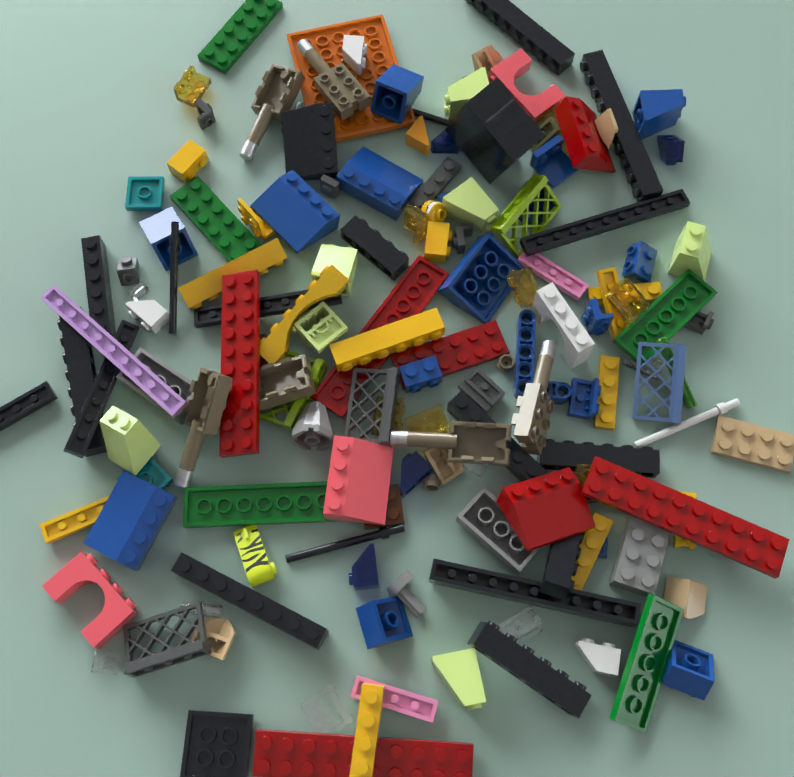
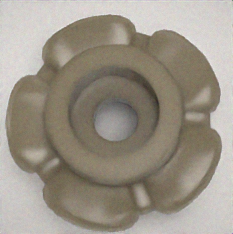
[497,354,515,373]
[422,475,441,491]

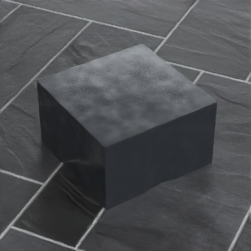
[445,77,545,184]

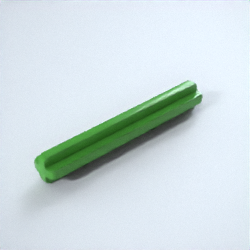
[656,337,697,408]

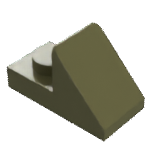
[531,116,561,152]

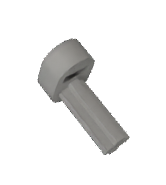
[386,569,426,617]

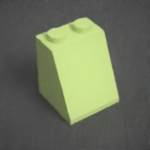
[444,67,489,121]
[442,177,499,234]
[668,221,712,281]
[311,244,358,296]
[100,406,161,476]
[431,648,486,711]

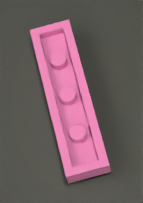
[517,252,589,301]
[350,675,439,723]

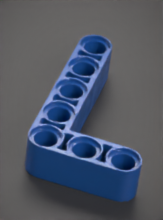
[514,309,572,405]

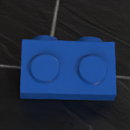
[622,241,658,283]
[581,298,614,336]
[399,355,443,393]
[568,378,601,420]

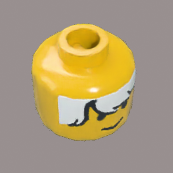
[420,200,447,224]

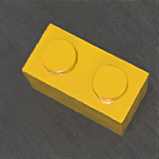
[167,140,209,183]
[424,221,453,264]

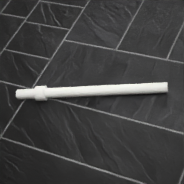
[633,398,740,448]

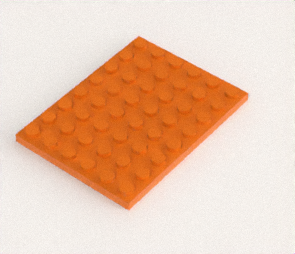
[287,14,416,143]

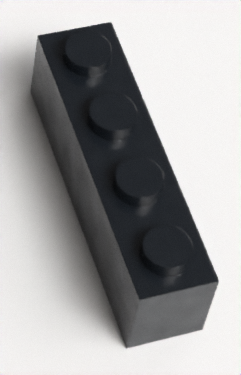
[340,215,409,281]
[539,532,584,600]

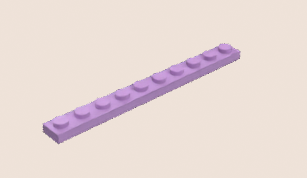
[40,285,188,418]

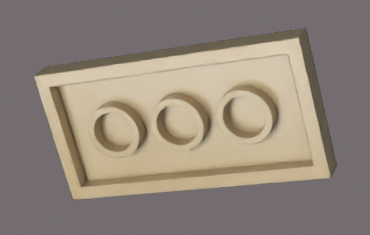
[710,415,794,474]

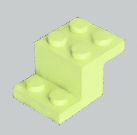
[292,301,348,353]

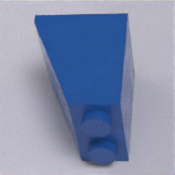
[370,64,424,124]
[632,89,686,140]
[139,207,198,271]

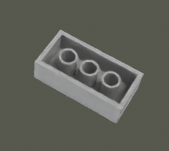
[116,347,193,425]
[456,487,543,576]
[609,515,670,597]

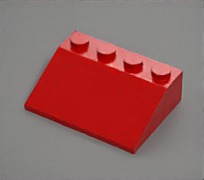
[554,96,616,173]
[496,467,595,551]

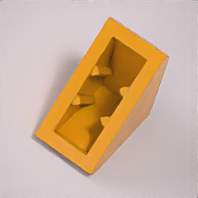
[406,116,430,155]

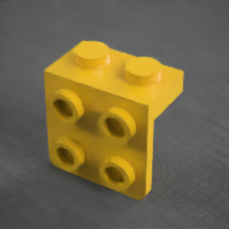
[237,198,275,242]

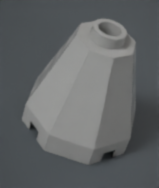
[292,401,333,451]

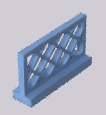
[632,342,687,423]

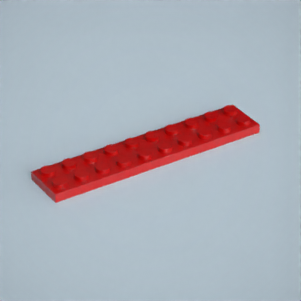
[311,255,449,419]
[219,270,260,458]
[580,456,790,579]
[252,729,474,777]

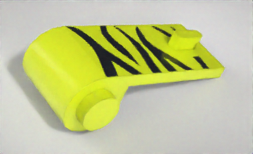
[233,525,278,588]

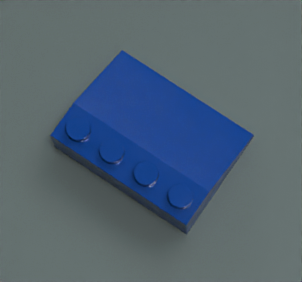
[336,146,423,221]
[250,170,340,254]
[438,232,527,323]
[84,471,178,570]

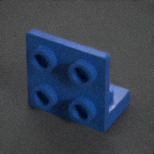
[530,135,578,188]

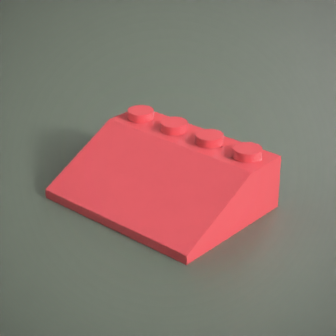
[323,435,394,526]

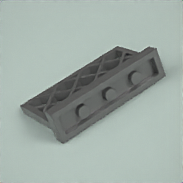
[344,367,401,447]
[123,601,212,678]

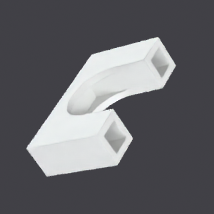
[531,282,595,370]

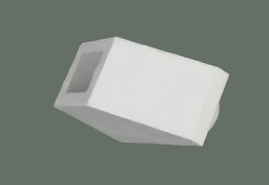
[342,35,368,75]
[125,300,169,334]
[575,638,621,677]

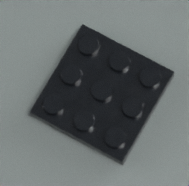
[180,710,254,777]

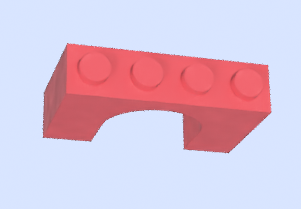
[488,48,566,124]
[42,551,139,649]

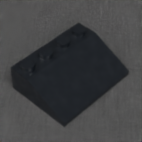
[282,103,338,181]

